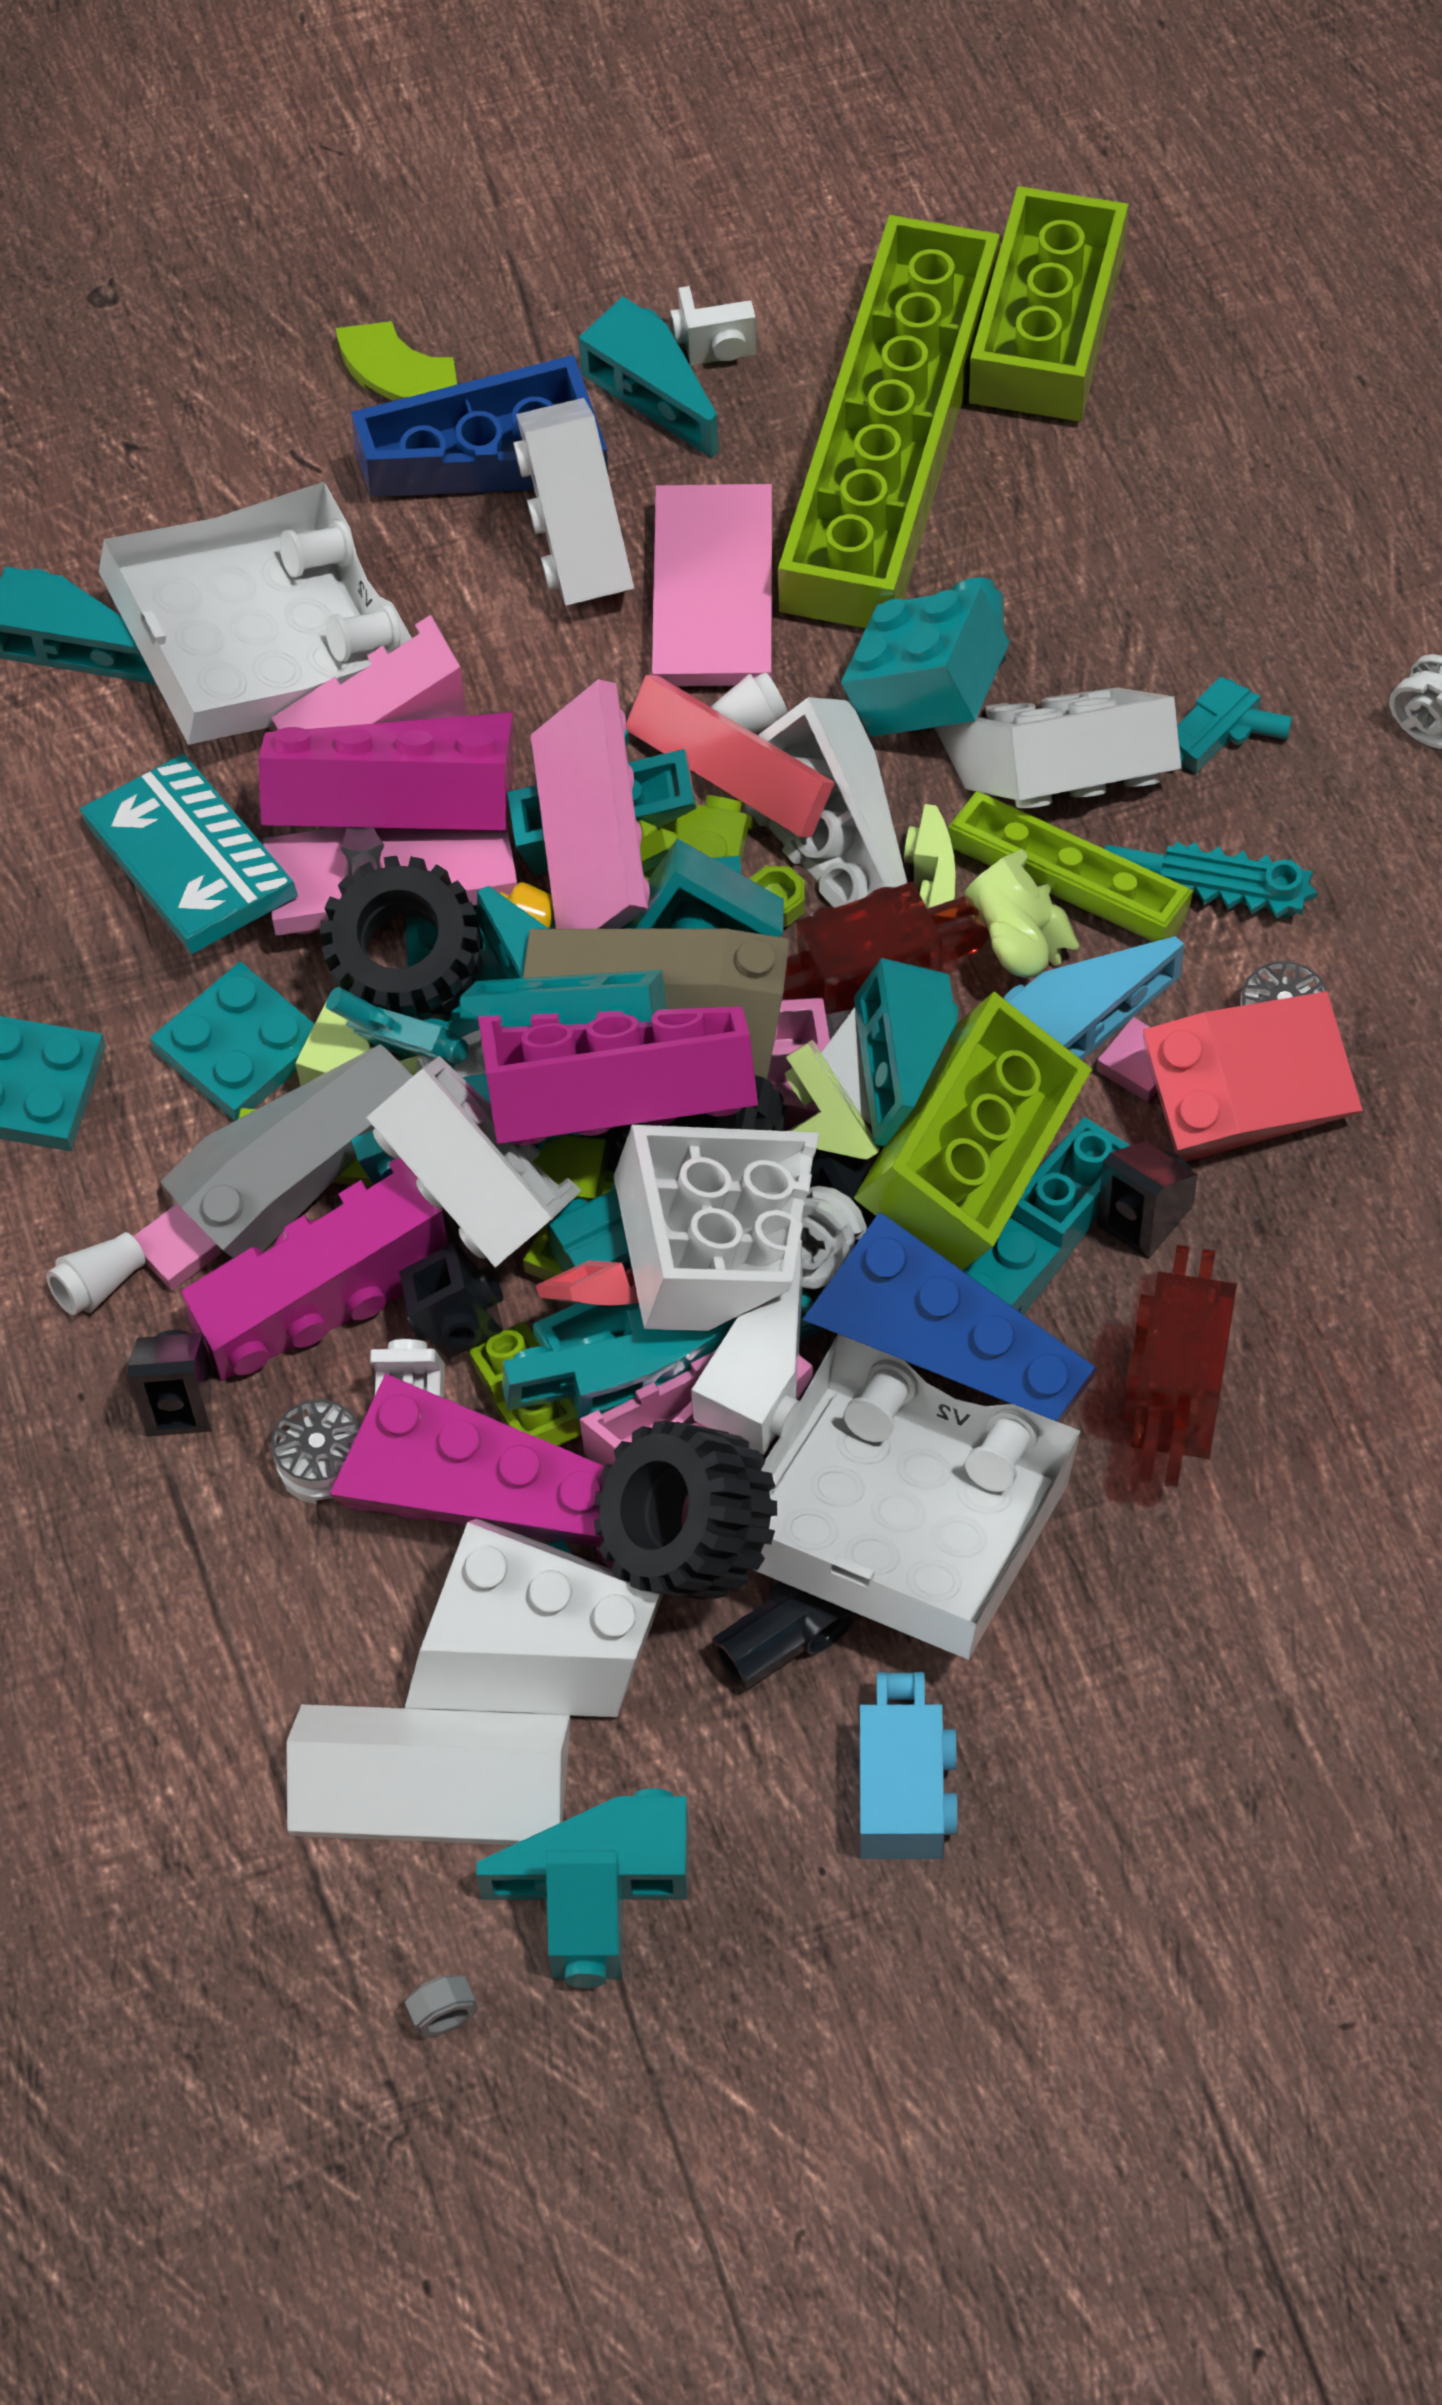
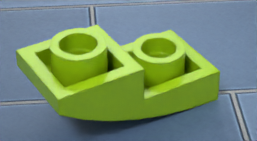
[467,1321,582,1446]

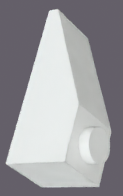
[691,1239,803,1455]

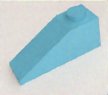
[1004,936,1184,1060]

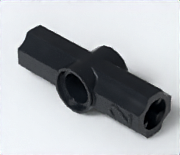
[712,1581,858,1690]

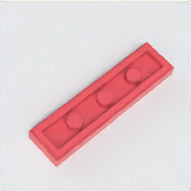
[626,675,835,837]

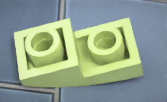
[904,804,956,946]

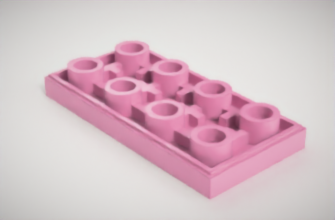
[652,484,772,686]
[531,679,650,929]
[263,827,517,936]

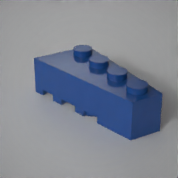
[351,355,608,497]
[802,1212,1099,1422]

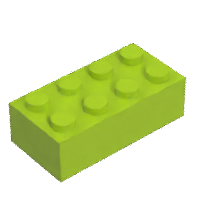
[969,186,1129,422]
[854,991,1092,1270]

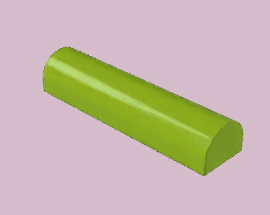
[948,791,1193,942]

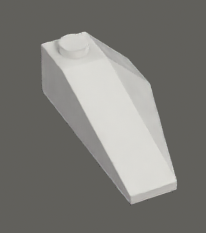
[743,697,914,940]

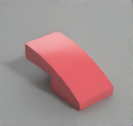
[535,1260,639,1306]

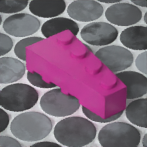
[258,712,514,830]
[478,1006,758,1145]
[181,1158,448,1381]
[329,1373,605,1548]

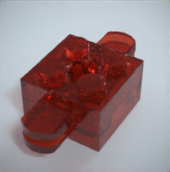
[782,881,989,1040]
[1122,1244,1237,1488]

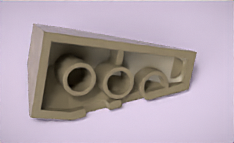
[523,929,789,1079]

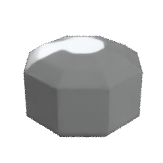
[405,1975,478,2037]

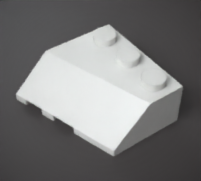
[934,688,1182,808]
[614,1125,820,1331]
[405,1518,663,1717]

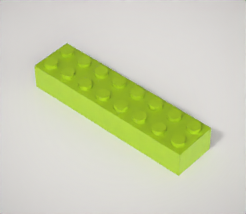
[778,215,1000,628]

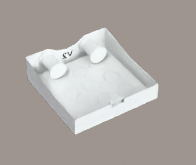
[99,482,412,745]
[754,1334,1080,1660]

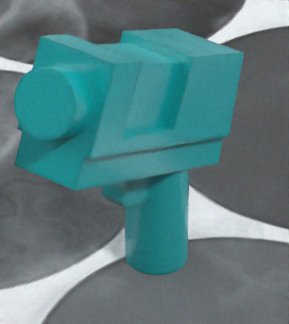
[1177,677,1293,775]
[326,987,468,1069]

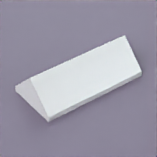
[287,1704,571,1845]

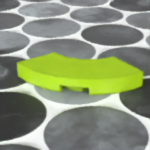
[336,321,457,401]

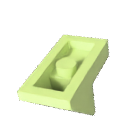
[785,1039,881,1160]

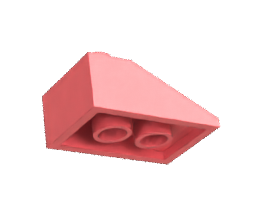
[1143,991,1363,1162]

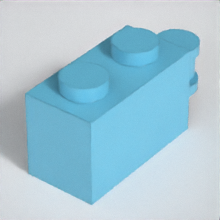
[860,1672,957,1859]

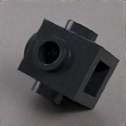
[399,1242,503,1360]

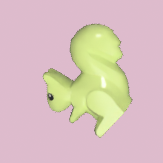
[964,849,1080,978]

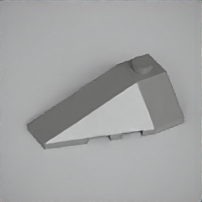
[160,1044,413,1258]

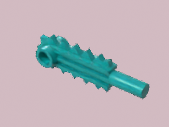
[1104,841,1318,919]

